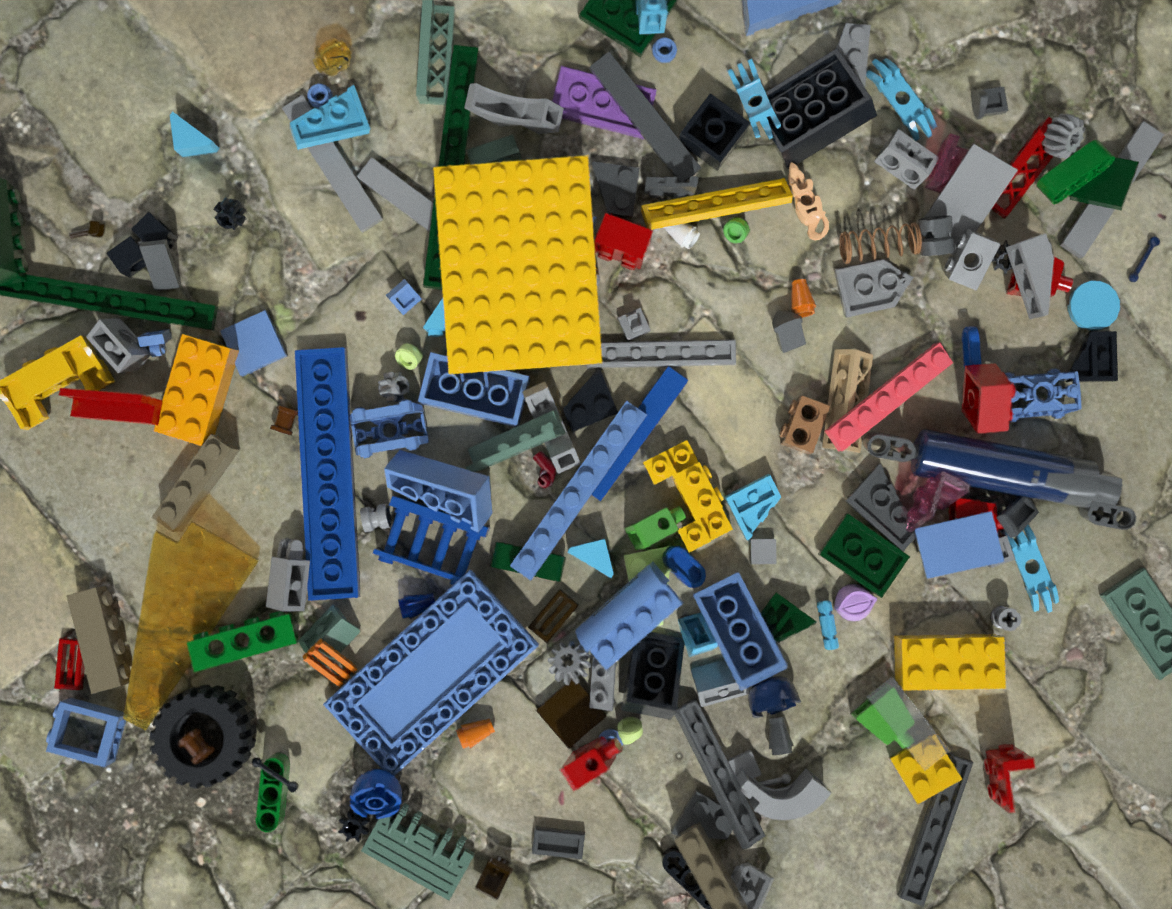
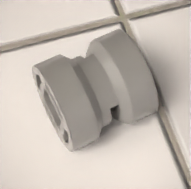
[360,503,391,532]

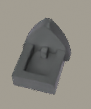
[971,86,1008,120]
[772,310,806,353]

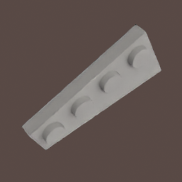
[837,23,871,87]

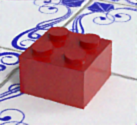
[594,213,653,270]
[961,363,1015,433]

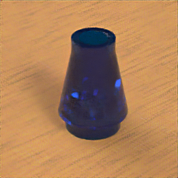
[398,593,435,619]

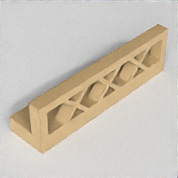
[822,349,873,453]

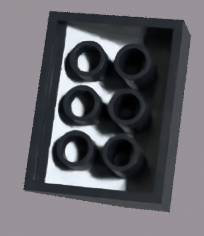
[749,48,877,169]

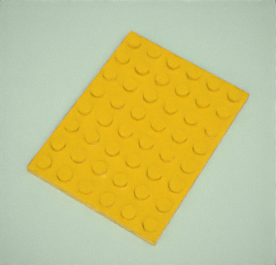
[433,156,602,374]

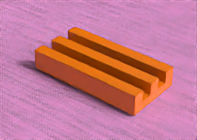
[302,638,358,687]

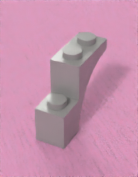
[465,83,564,134]

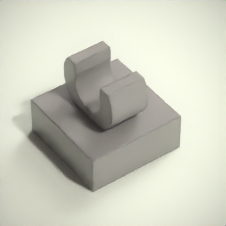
[618,308,651,342]

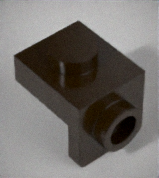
[474,856,513,901]

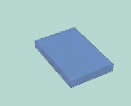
[914,511,1004,579]

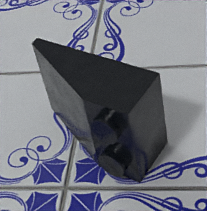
[621,632,685,720]

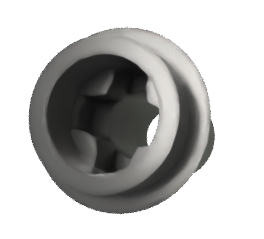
[769,717,794,755]

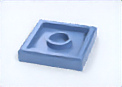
[220,310,287,377]

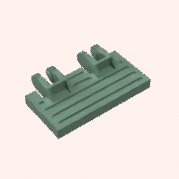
[361,803,475,901]

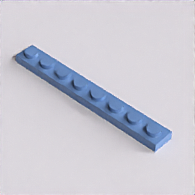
[510,401,647,581]

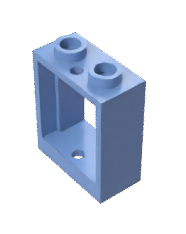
[46,698,128,767]

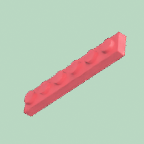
[825,343,953,451]

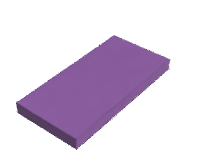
[552,66,657,139]

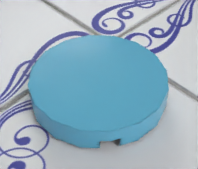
[1068,281,1120,331]

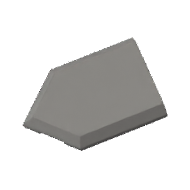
[835,259,914,318]

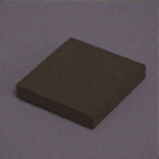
[536,679,607,749]

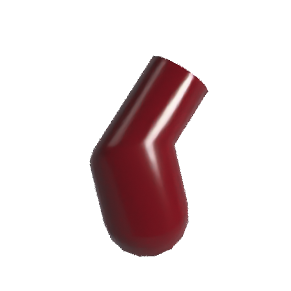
[533,450,556,488]

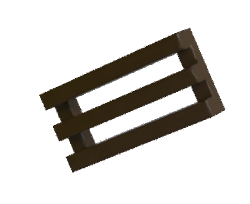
[528,588,579,643]

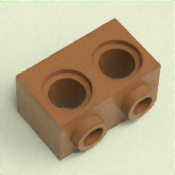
[779,396,830,454]

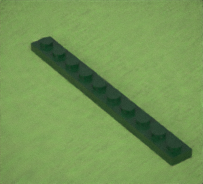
[423,44,479,290]
[0,274,218,331]

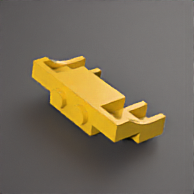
[0,335,115,430]
[643,440,733,553]

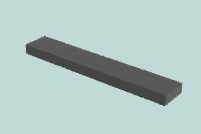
[590,52,701,182]
[674,698,765,849]
[897,752,974,907]

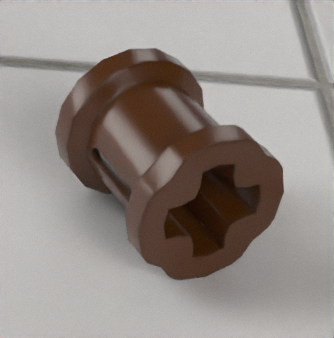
[270,405,298,436]
[179,728,214,764]

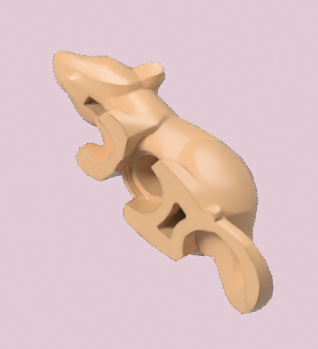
[788,162,829,241]

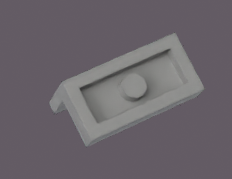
[691,659,749,707]

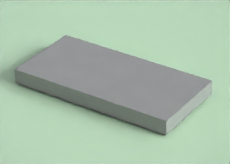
[915,144,1018,256]

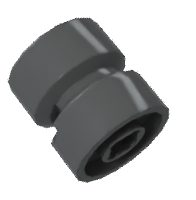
[918,215,954,256]

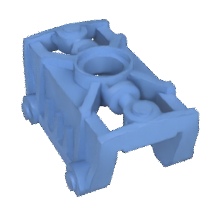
[1005,369,1081,423]
[350,399,429,459]

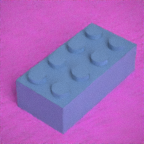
[418,352,530,427]
[693,572,787,691]

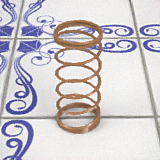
[840,222,922,264]

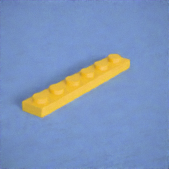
[641,178,793,230]

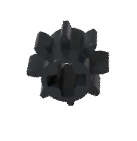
[213,197,247,230]
[992,240,1012,274]
[338,809,371,843]

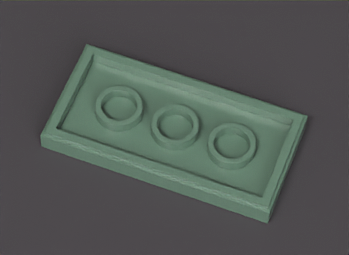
[1099,567,1172,680]

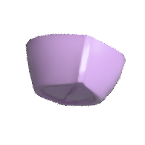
[834,584,877,621]

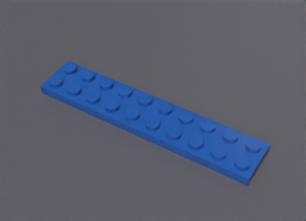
[295,347,360,601]

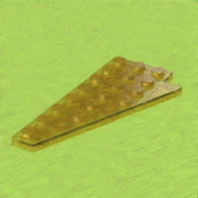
[123,521,258,731]

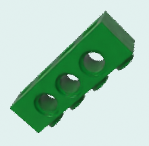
[186,611,298,672]

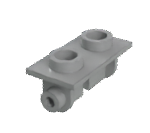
[590,657,617,711]

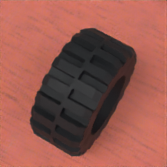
[149,685,257,788]

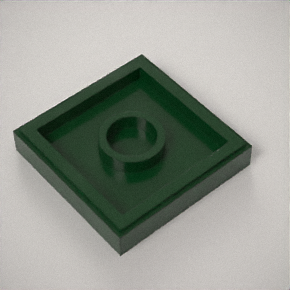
[1070,157,1139,211]

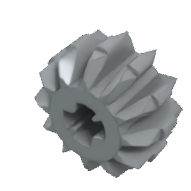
[1042,113,1085,159]
[548,641,591,685]

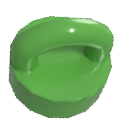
[723,217,750,243]

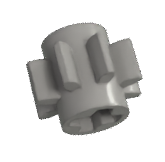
[378,372,409,402]

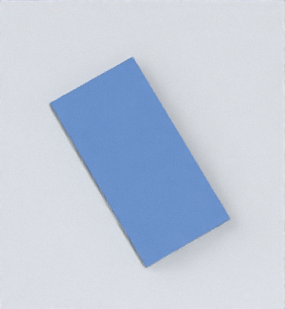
[323,569,539,775]

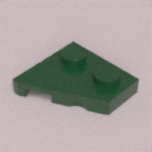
[760,592,817,644]

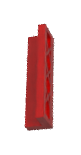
[992,117,1053,219]
[59,388,163,425]

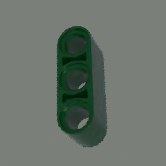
[490,541,566,582]

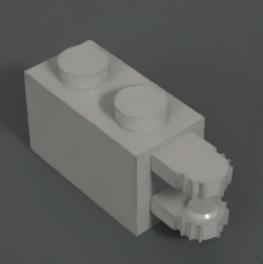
[266,537,310,611]

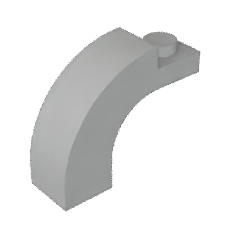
[522,382,581,474]
[736,768,832,820]

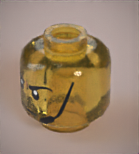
[313,38,352,76]

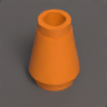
[791,279,816,318]
[456,718,495,749]

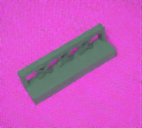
[416,0,455,105]
[466,410,566,472]

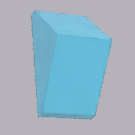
[170,112,220,157]
[568,538,614,578]
[678,612,718,657]

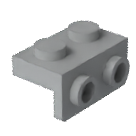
[731,862,774,909]

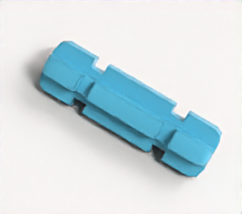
[817,600,839,650]

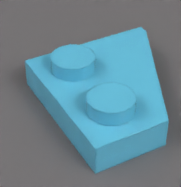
[724,474,781,540]

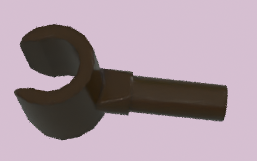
[69,221,105,239]

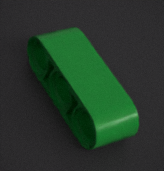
[1036,140,1115,204]
[256,753,290,832]

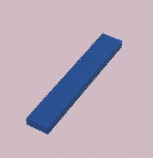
[592,366,689,501]

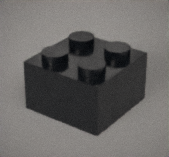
[679,93,751,171]

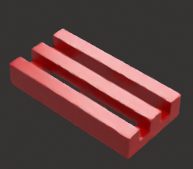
[54,637,85,691]

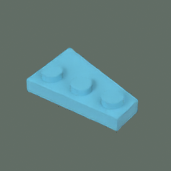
[289,85,370,150]

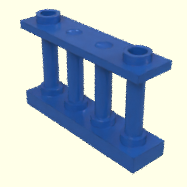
[373,496,490,585]

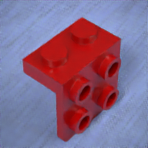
[984,744,1035,813]

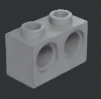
[874,129,939,190]

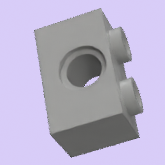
[944,228,1000,291]
[86,318,151,373]

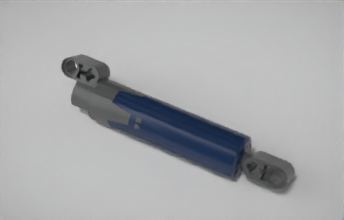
[863,429,1136,530]

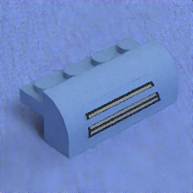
[575,562,684,670]

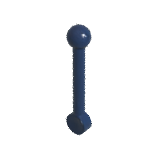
[1128,237,1160,282]

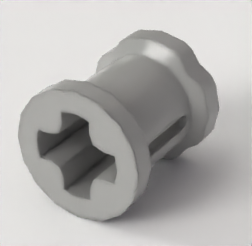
[990,606,1021,631]

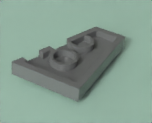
[845,464,917,551]

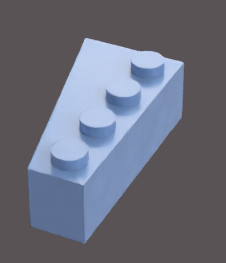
[742,0,842,36]
[384,450,493,533]

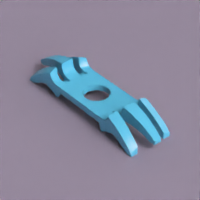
[866,58,937,141]
[728,59,781,139]
[1000,525,1059,613]

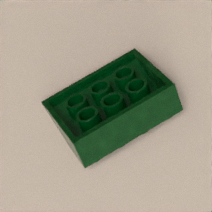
[0,178,28,286]

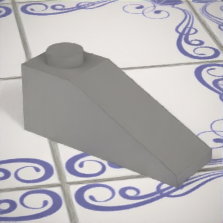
[1006,233,1054,319]

